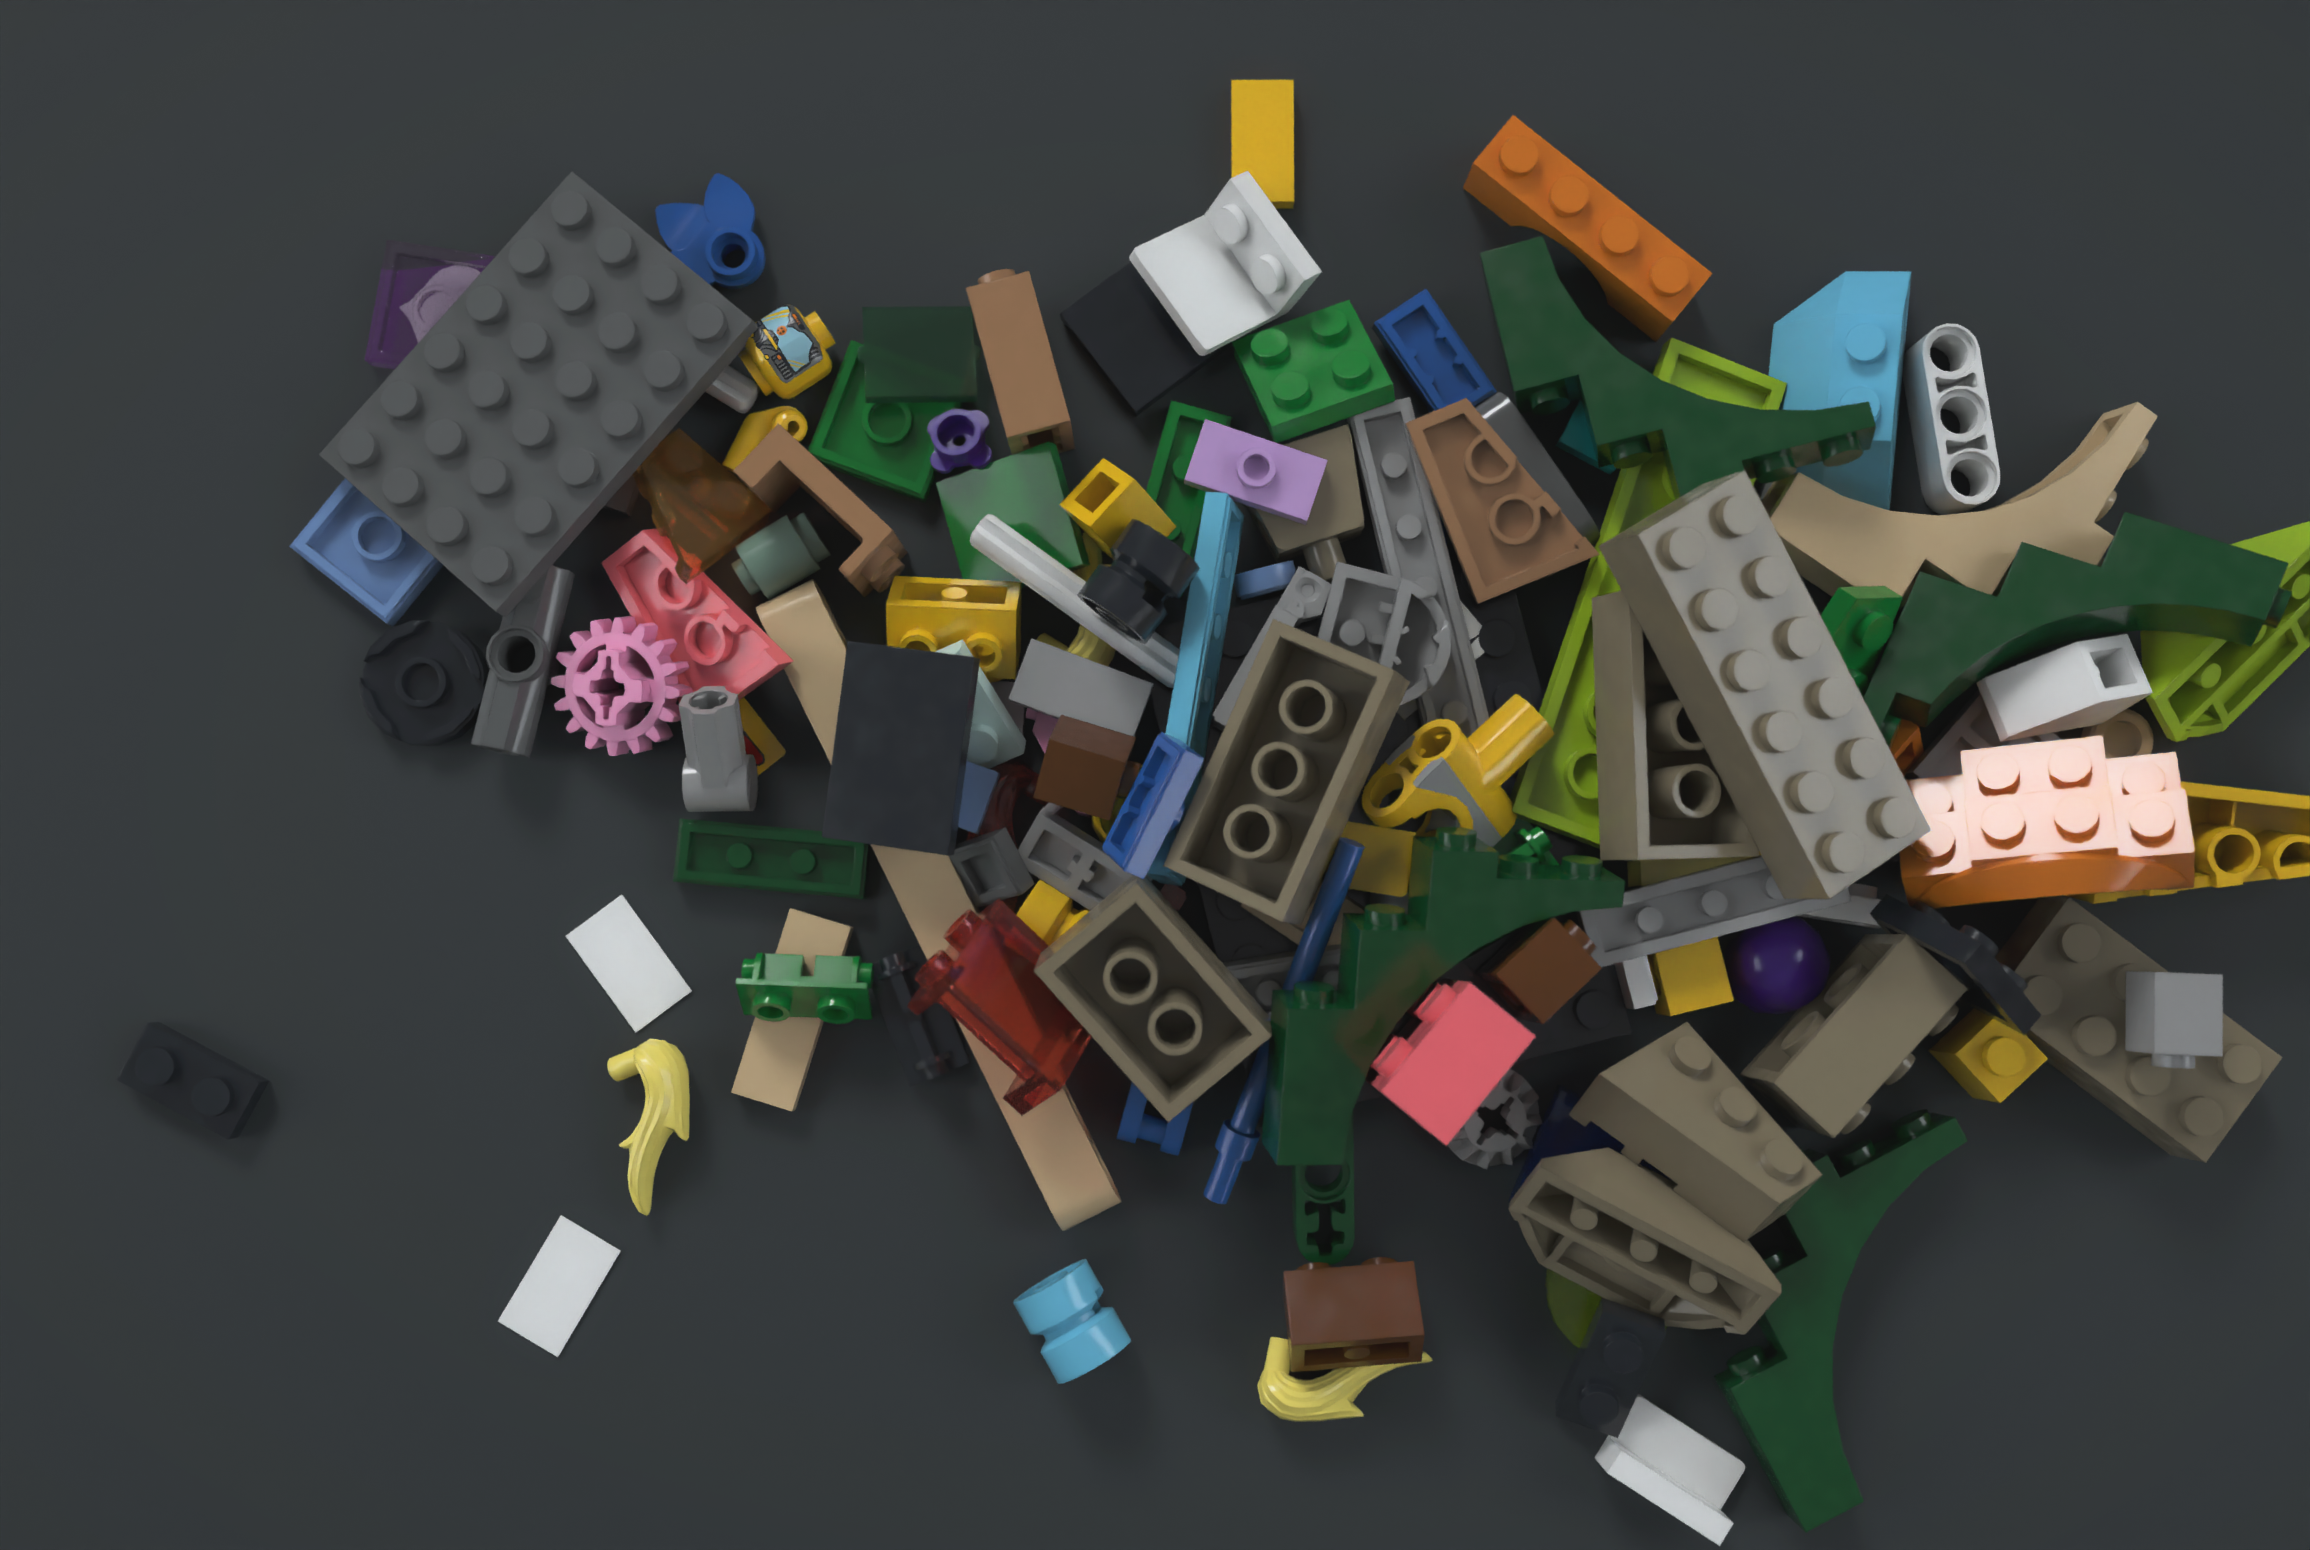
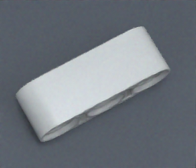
[1902,323,2000,515]

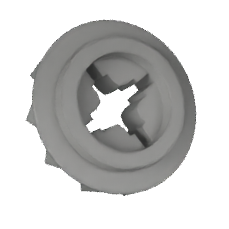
[1448,1069,1543,1170]

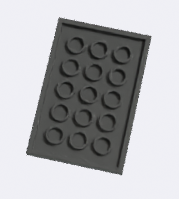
[319,171,759,617]

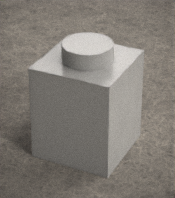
[2125,971,2223,1068]

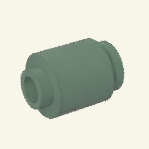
[731,512,831,600]

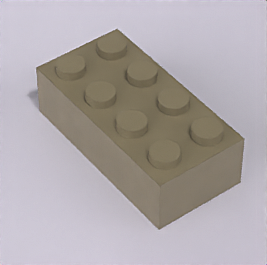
[1592,591,1759,860]
[1163,619,1410,925]
[1995,897,2283,1163]

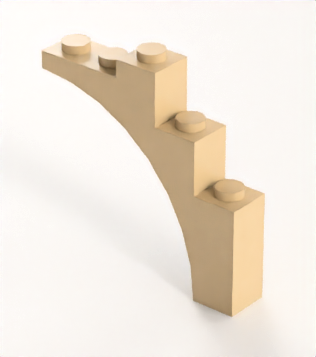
[1761,402,2158,610]

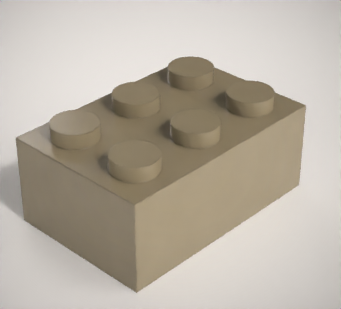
[1034,875,1272,1122]
[1739,934,1968,1138]

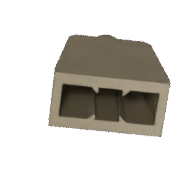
[1245,424,1364,583]

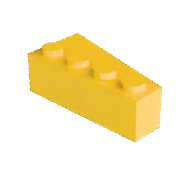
[2065,781,2310,904]

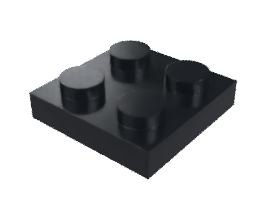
[1870,894,2041,1035]

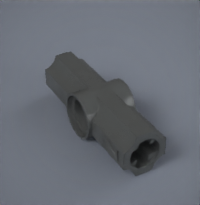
[471,565,575,758]

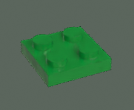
[1232,300,1395,443]

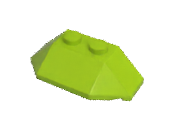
[2140,521,2310,742]

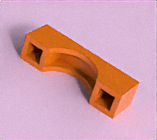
[1463,115,1713,342]

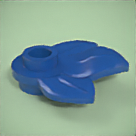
[655,173,766,289]

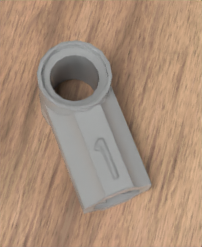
[679,686,758,812]

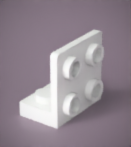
[1129,171,1322,356]

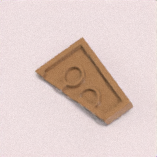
[1405,398,1600,604]

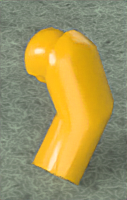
[722,406,808,473]

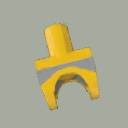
[1362,694,1555,847]

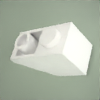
[1977,634,2153,742]

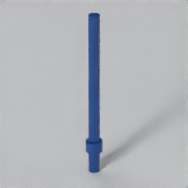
[1203,837,1365,1204]

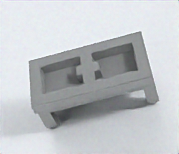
[1018,802,1153,911]

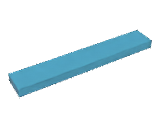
[1147,492,1244,886]

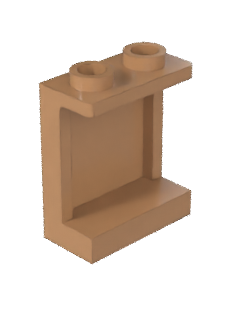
[733,423,908,597]

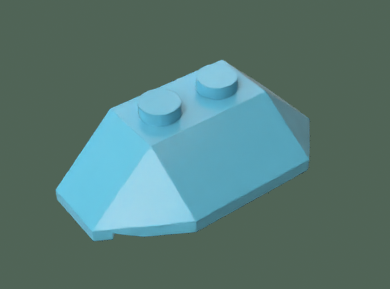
[1768,271,1911,511]

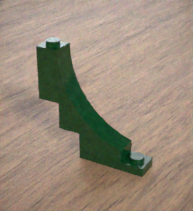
[1863,512,2292,749]

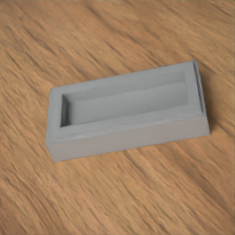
[1008,638,1154,737]

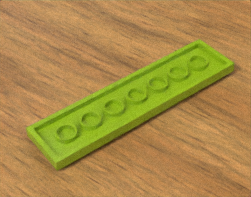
[1510,337,1787,849]

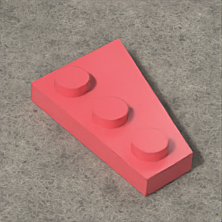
[601,528,794,704]

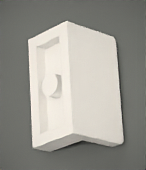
[1594,1394,1745,1546]

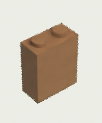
[966,269,1075,455]

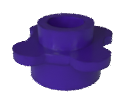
[927,409,993,474]

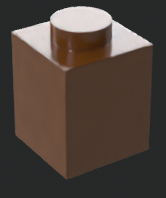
[1033,715,1141,821]

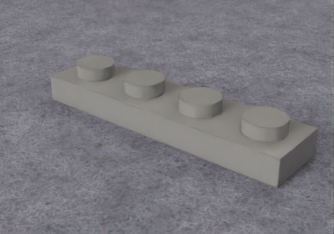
[1576,855,1852,967]

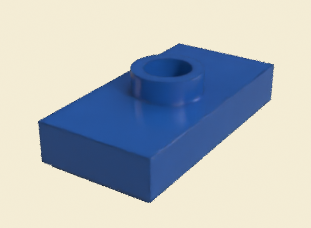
[1372,289,1497,413]
[1102,732,1205,879]

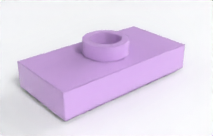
[1184,419,1328,525]

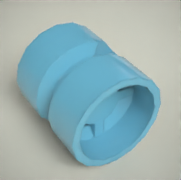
[1013,1259,1131,1384]

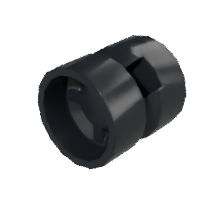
[1077,519,1200,644]

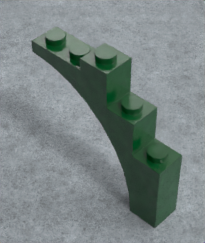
[1480,236,1876,500]
[1262,827,1625,1165]
[1714,1109,1968,1532]

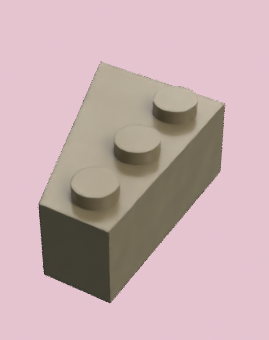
[1568,1022,1822,1242]

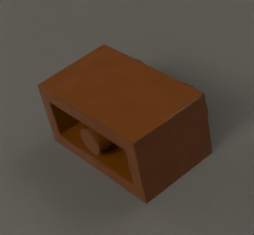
[1477,918,1602,1024]
[1283,1257,1425,1372]

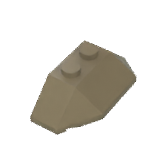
[1509,1147,1781,1335]

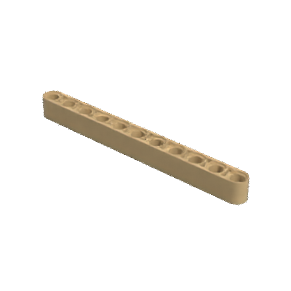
[756,579,1122,1231]

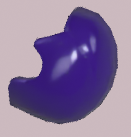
[1725,916,1831,1014]

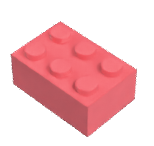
[1365,978,1536,1146]

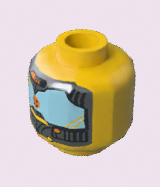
[738,304,836,399]

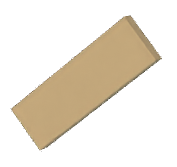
[731,908,854,1111]

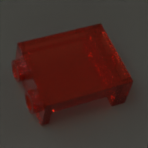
[907,898,1092,1116]

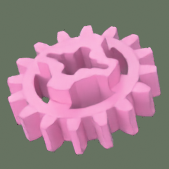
[551,616,692,756]

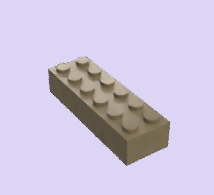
[1598,470,1932,899]

